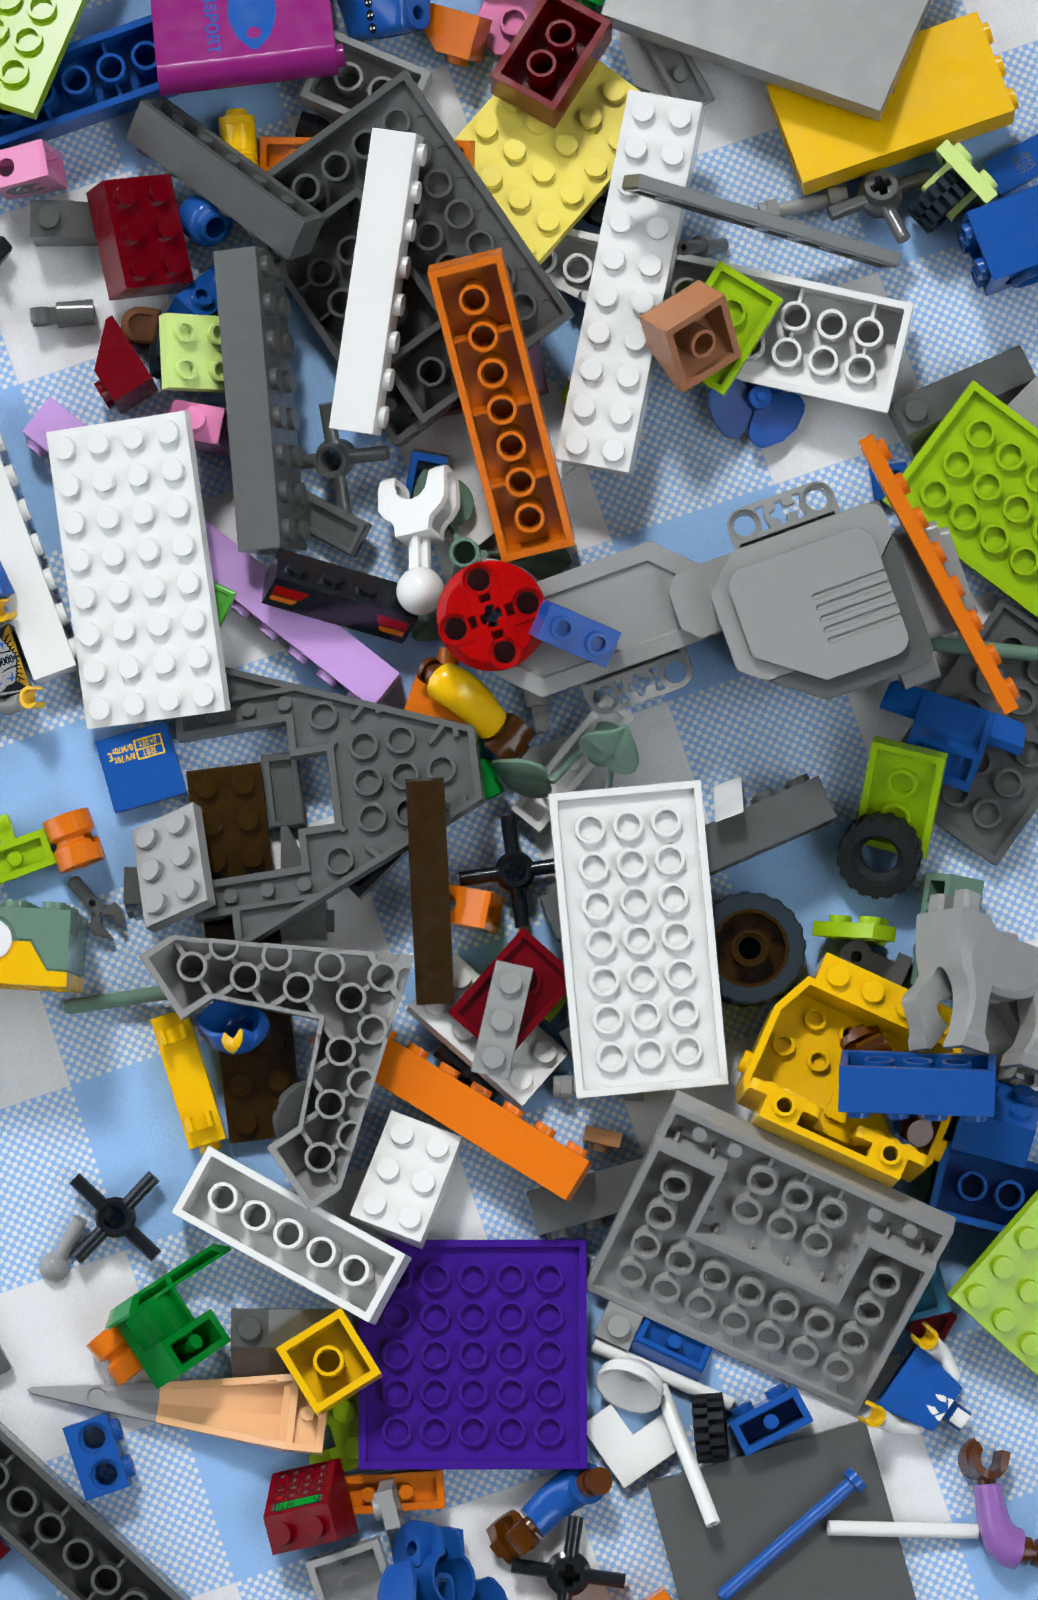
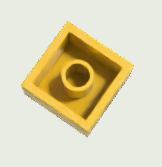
[276,1308,383,1417]

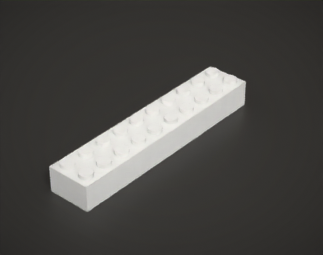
[555,90,705,477]

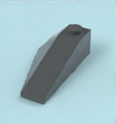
[888,345,1036,460]
[230,1308,359,1378]

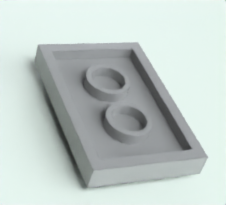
[132,802,216,933]

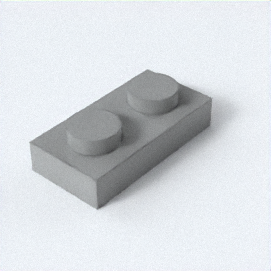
[372,1478,403,1530]

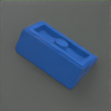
[628,1317,713,1382]

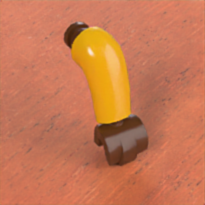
[417,657,536,759]

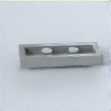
[471,960,533,1080]

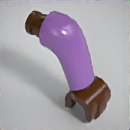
[958,1438,1038,1569]

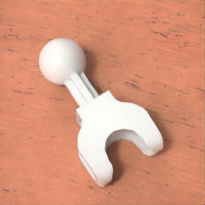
[378,465,460,615]

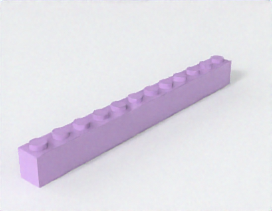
[22,397,401,704]

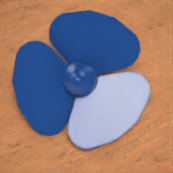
[708,379,805,448]

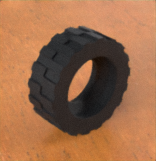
[836,811,923,899]

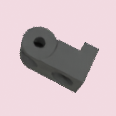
[839,940,913,986]

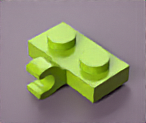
[0,814,57,884]
[812,914,896,946]

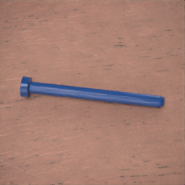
[717,1467,867,1600]

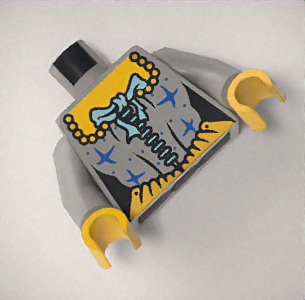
[0,598,46,715]

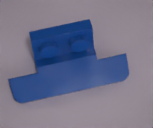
[879,680,1026,793]

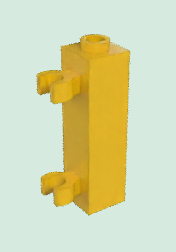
[150,1011,228,1155]

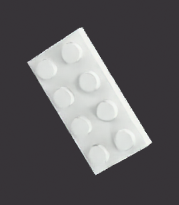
[406,954,569,1109]

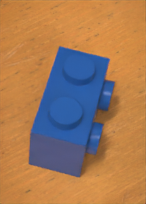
[727,1382,814,1457]

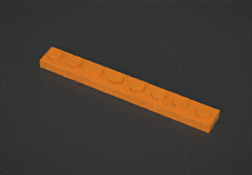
[857,434,1021,715]

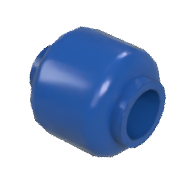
[179,194,232,247]

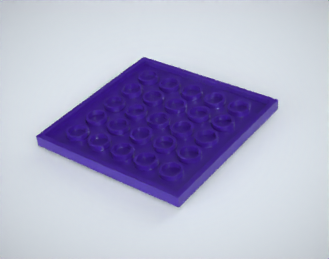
[358,1239,587,1470]

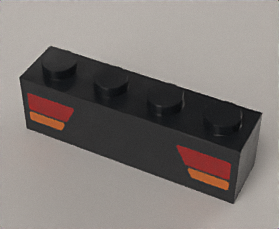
[262,548,418,644]

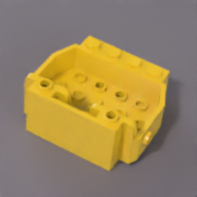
[735,952,961,1188]

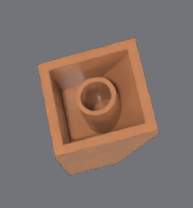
[639,280,742,393]

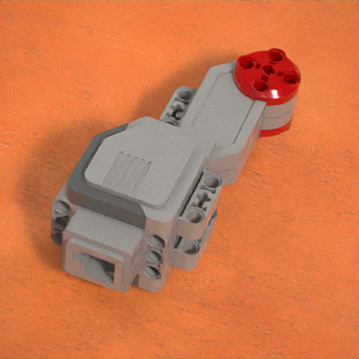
[437,481,978,715]

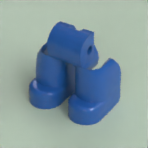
[377,1520,508,1600]

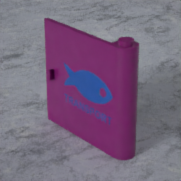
[151,0,346,96]

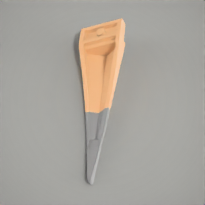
[27,1374,328,1455]

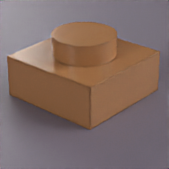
[582,1125,623,1154]

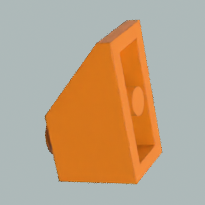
[424,2,492,67]

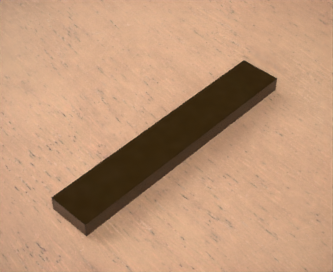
[405,777,454,1005]

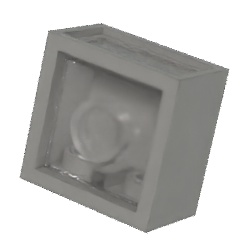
[305,1535,389,1600]

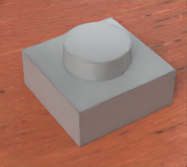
[593,1300,644,1351]

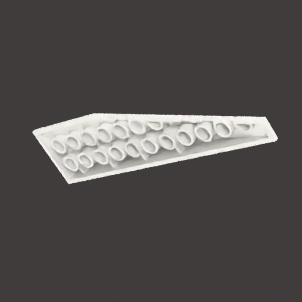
[541,229,914,414]

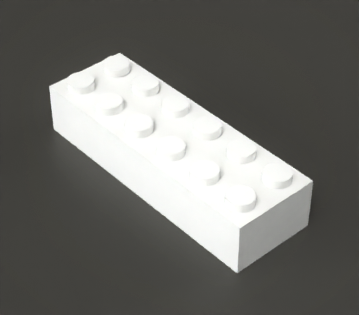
[172,1146,412,1325]

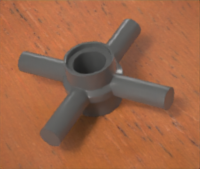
[300,402,390,513]

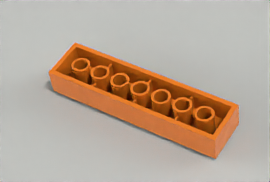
[427,247,575,562]

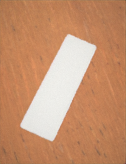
[714,776,744,822]

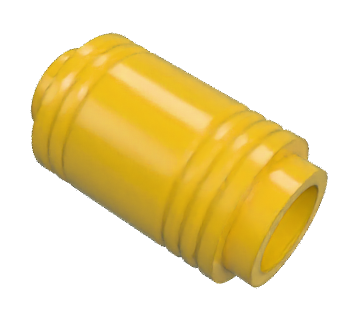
[218,108,259,166]

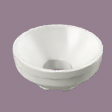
[595,1355,664,1413]

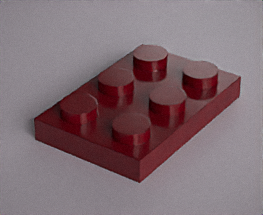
[448,927,566,1051]

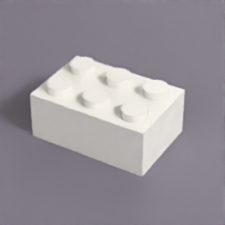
[350,1110,463,1249]

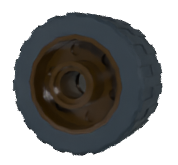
[712,892,806,1007]

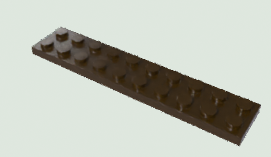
[186,762,299,1144]

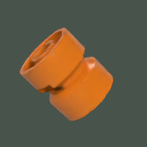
[43,807,106,873]
[86,1326,143,1387]

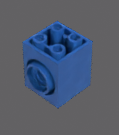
[957,185,1038,296]

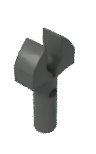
[67,876,125,938]

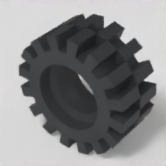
[691,1392,729,1464]

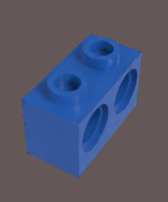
[528,599,621,668]
[62,1412,136,1501]

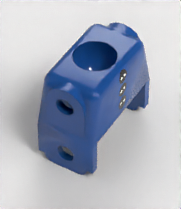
[337,0,430,42]

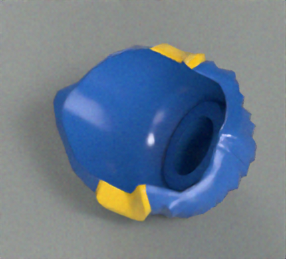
[193,1001,270,1055]

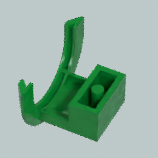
[105,1244,231,1389]

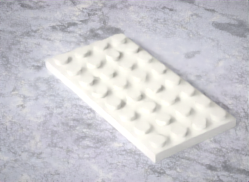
[46,410,231,729]
[548,780,729,1099]

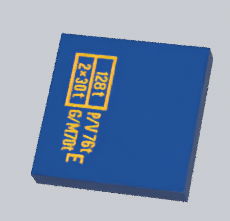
[95,721,188,814]

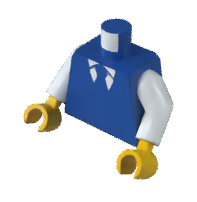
[858,1322,971,1435]

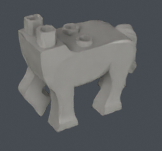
[902,889,1038,1087]

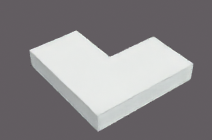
[587,1404,677,1488]

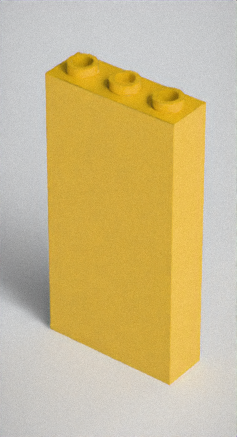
[766,11,1019,196]

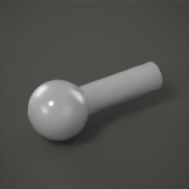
[39,1215,87,1282]

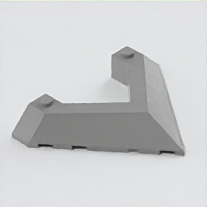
[139,935,414,1211]

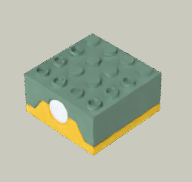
[0,899,88,993]

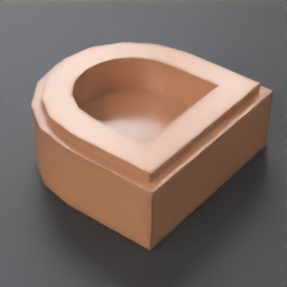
[121,306,161,347]

